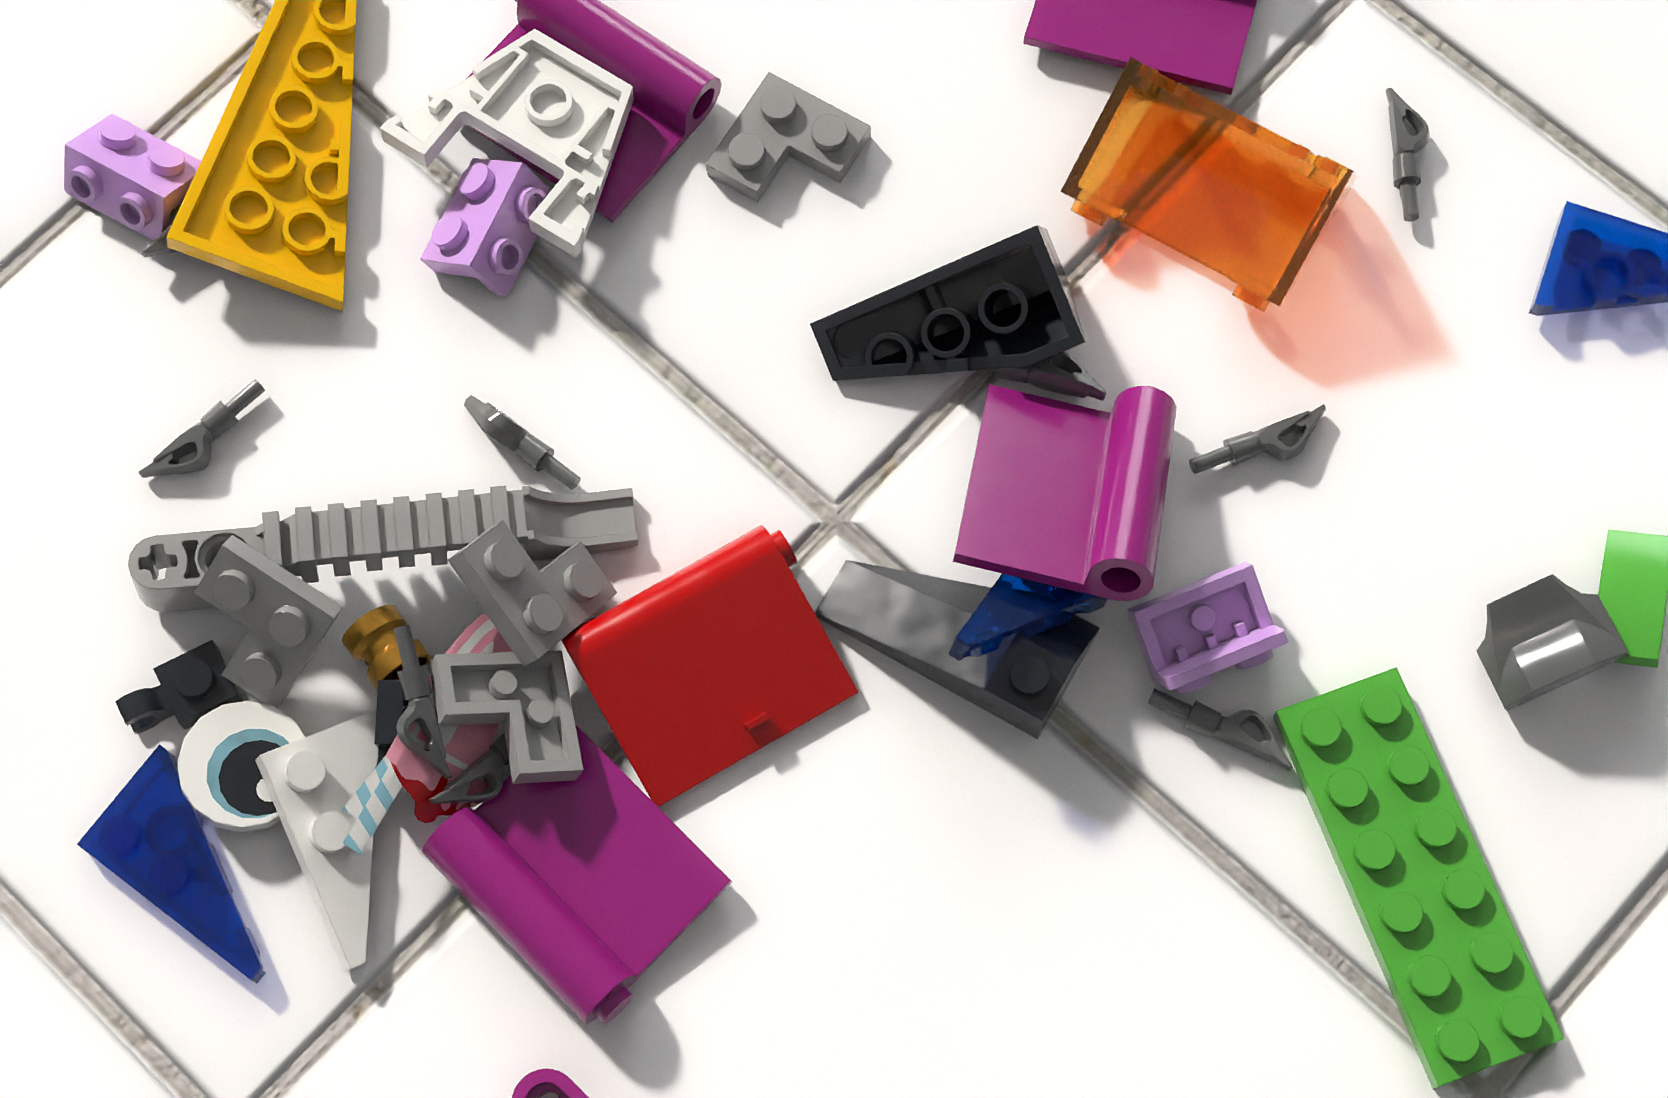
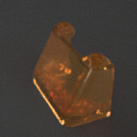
[1060,57,1358,312]

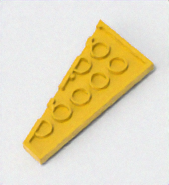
[166,0,357,312]

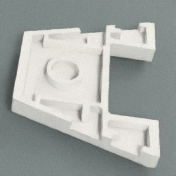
[380,29,634,258]

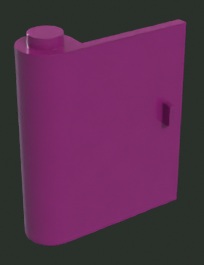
[466,0,722,223]
[1023,0,1257,95]
[953,384,1177,601]
[422,724,733,1024]

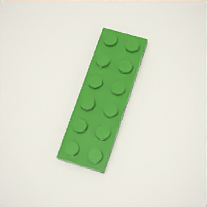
[1273,667,1564,1089]

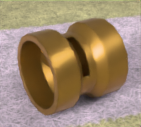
[342,604,432,691]

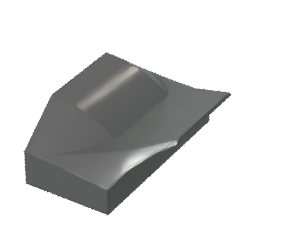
[1476,574,1629,711]

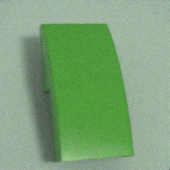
[1598,529,1668,668]

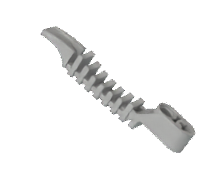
[128,486,639,612]

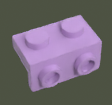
[64,114,201,241]
[420,158,551,296]
[1127,562,1289,693]

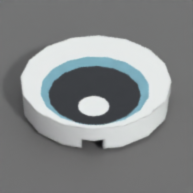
[177,701,305,833]

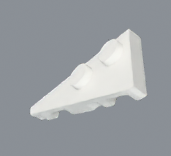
[255,710,378,972]

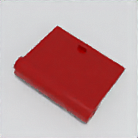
[561,525,859,807]

